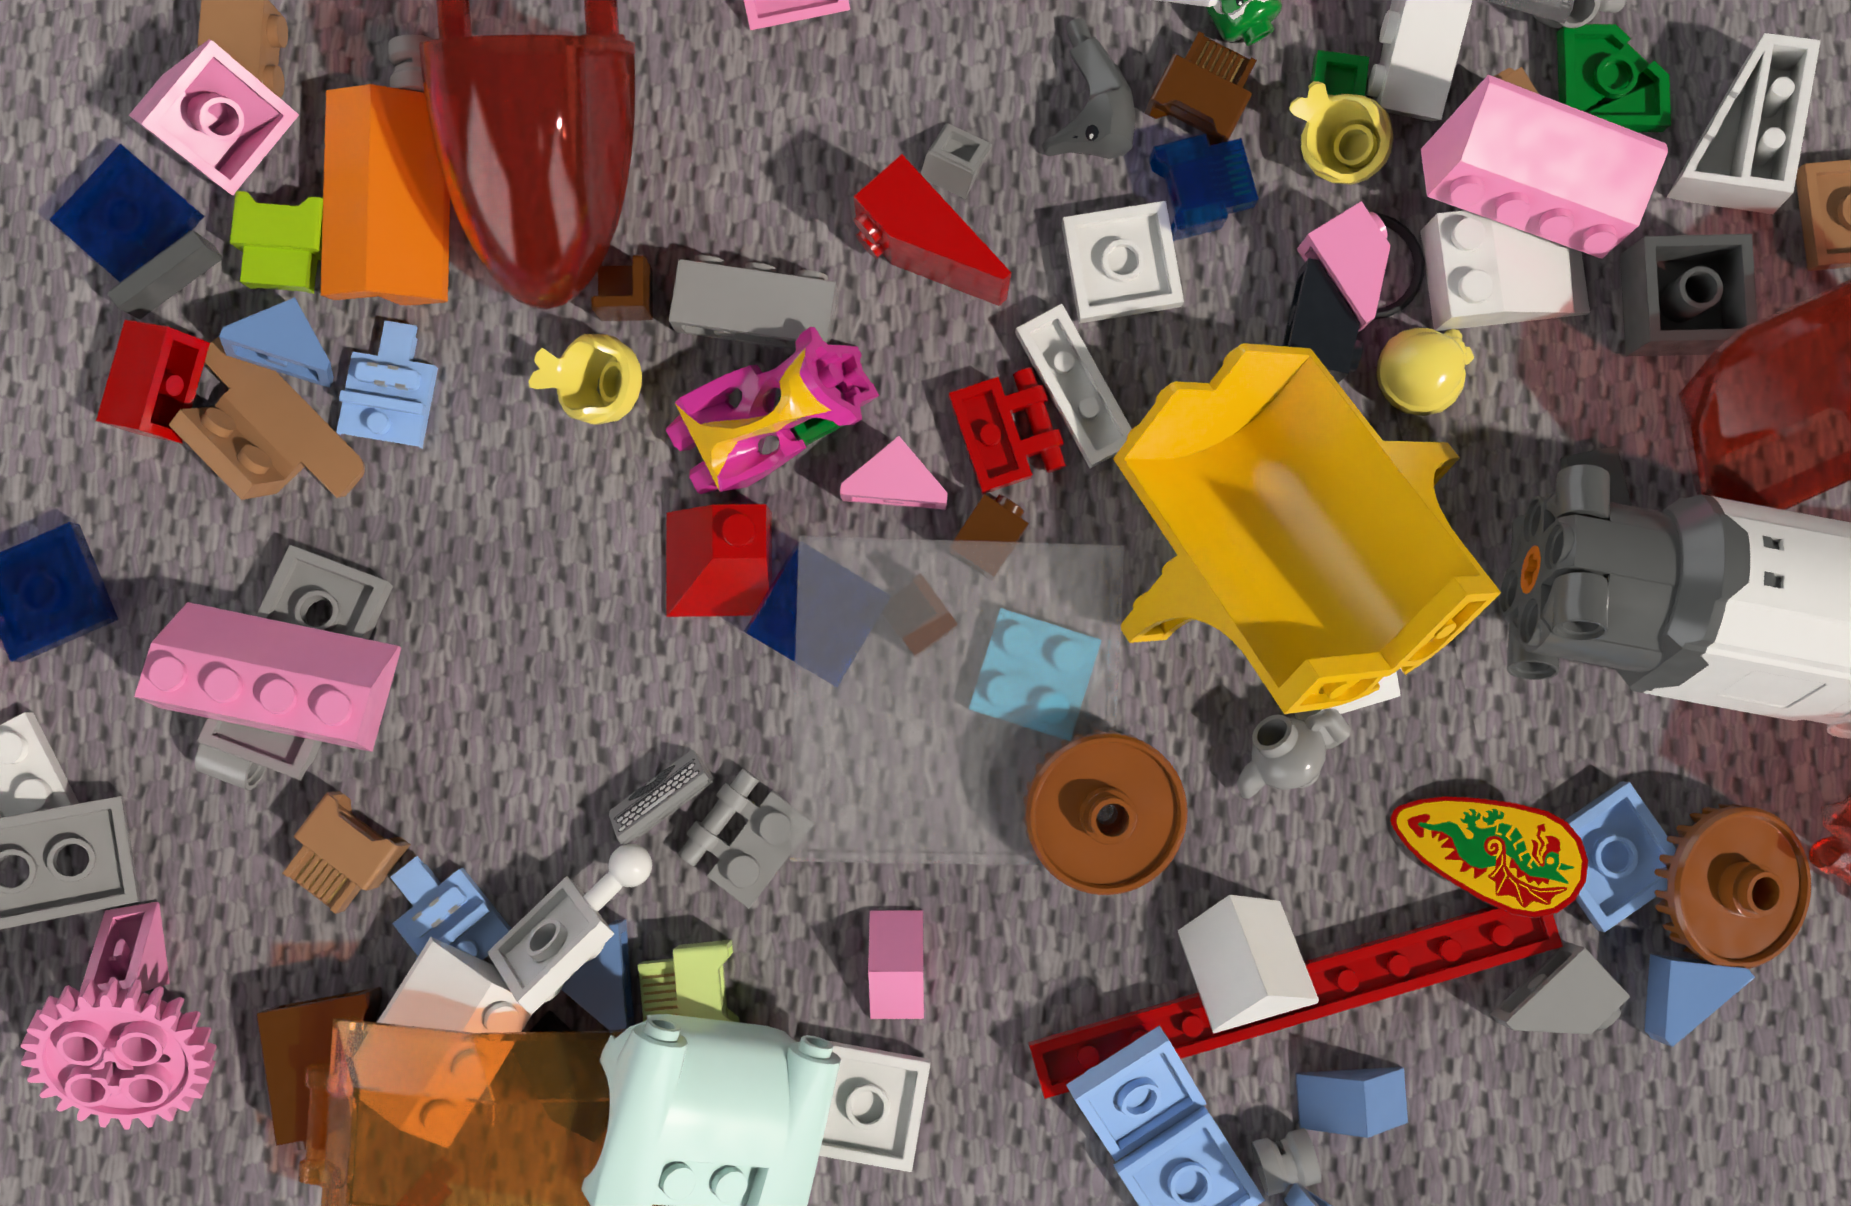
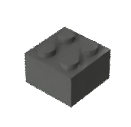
[1620,234,1759,357]

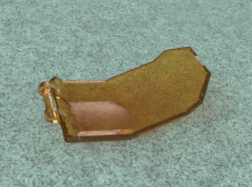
[298,1016,666,1206]

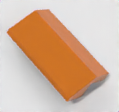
[320,84,452,305]

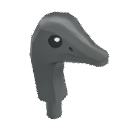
[1042,18,1135,159]

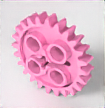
[20,977,217,1130]

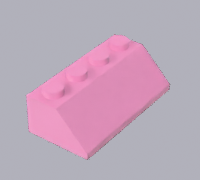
[1421,75,1668,259]
[134,602,401,752]

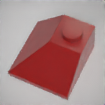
[666,504,772,617]

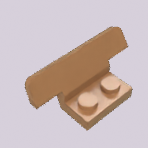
[169,337,365,500]

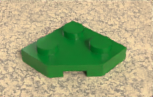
[1557,24,1671,132]

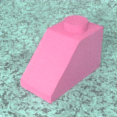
[1297,201,1391,332]

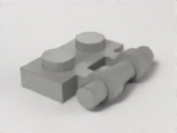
[678,768,815,909]

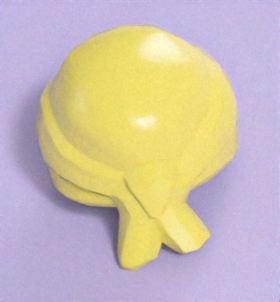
[1289,81,1393,185]
[1377,327,1474,416]
[528,334,642,425]

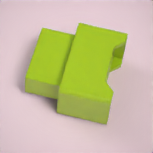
[230,191,323,294]

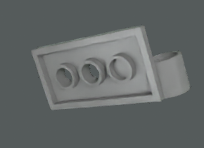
[195,545,393,790]
[0,796,140,930]

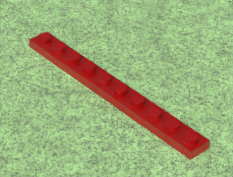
[1028,906,1563,1099]

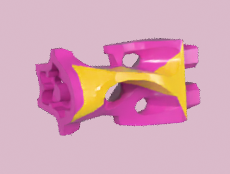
[666,327,879,494]

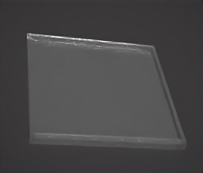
[789,535,1124,865]

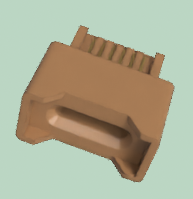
[282,791,411,914]

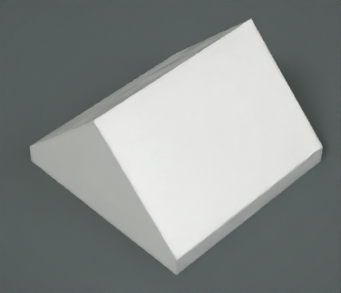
[1178,895,1319,1034]

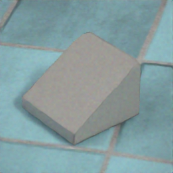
[921,123,992,199]

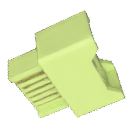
[637,940,739,1022]

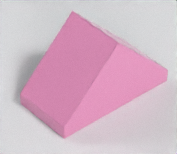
[840,436,948,510]
[80,901,170,992]
[868,910,924,1019]

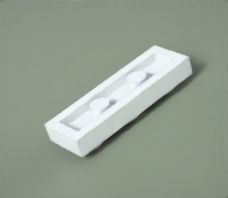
[1015,304,1132,468]

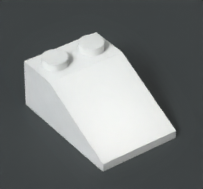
[1420,210,1590,331]

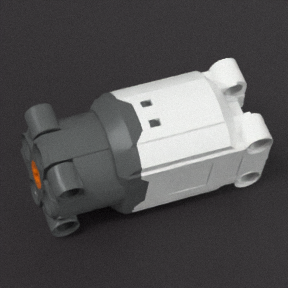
[1499,464,1851,739]

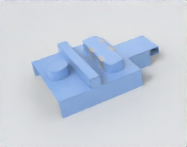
[336,320,438,449]
[390,856,511,960]

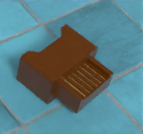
[1145,31,1257,152]

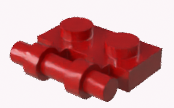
[948,367,1066,495]

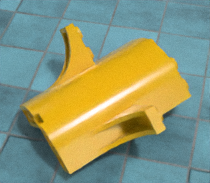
[1113,343,1501,714]

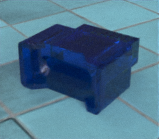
[1149,134,1259,241]

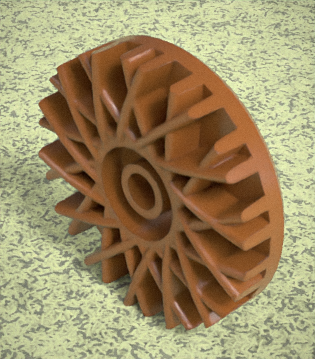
[1023,730,1188,895]
[1654,804,1811,969]

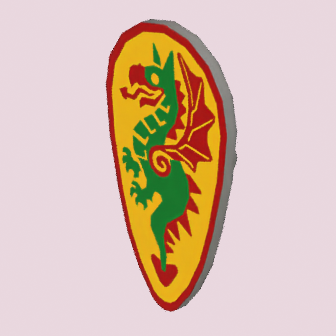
[1390,796,1588,918]

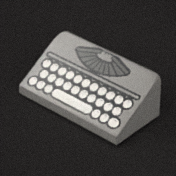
[609,750,715,845]

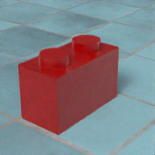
[96,320,210,443]

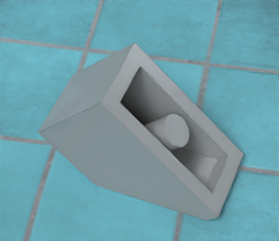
[1490,942,1630,1034]

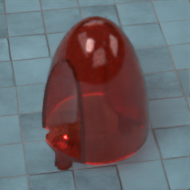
[419,0,635,310]

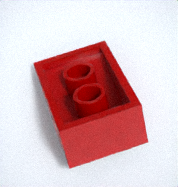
[853,154,1012,306]

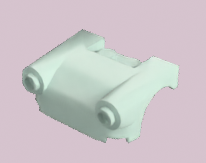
[581,1014,841,1206]

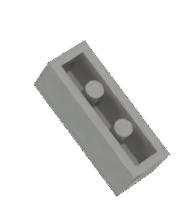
[669,255,838,350]

